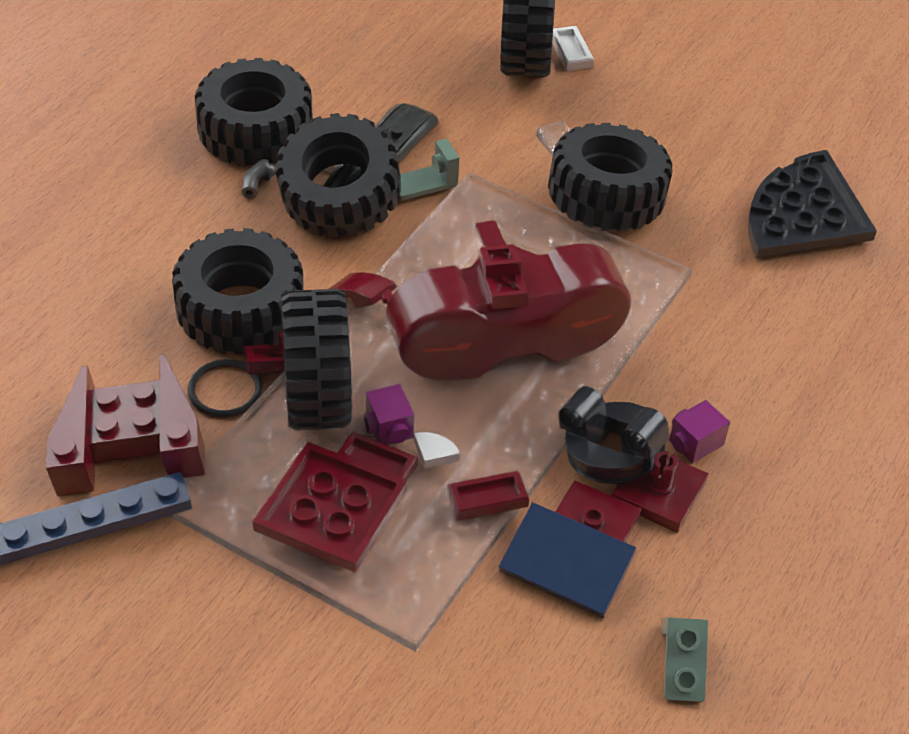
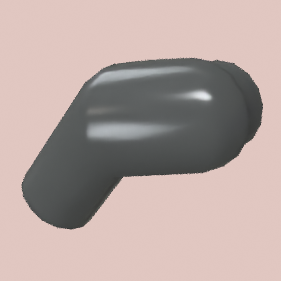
[241,159,275,199]

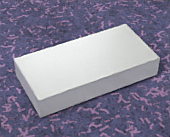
[552,26,594,71]

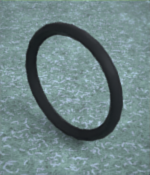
[187,359,263,417]

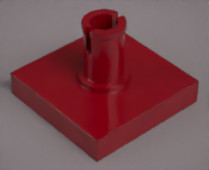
[612,451,709,533]

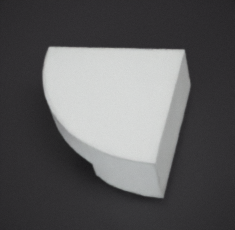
[414,432,460,469]

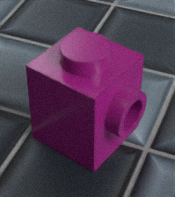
[363,383,415,445]
[669,400,730,464]

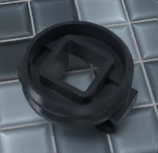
[558,386,669,484]

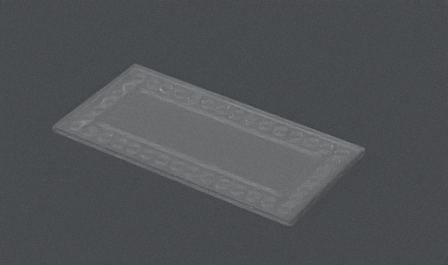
[169,172,692,652]

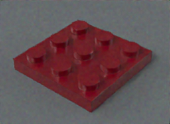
[252,442,407,573]

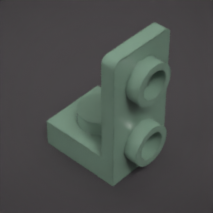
[398,139,460,201]
[661,617,708,702]

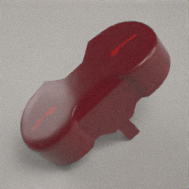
[382,220,631,381]

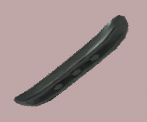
[323,103,439,188]

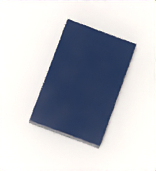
[499,502,636,618]

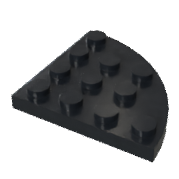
[748,150,877,258]

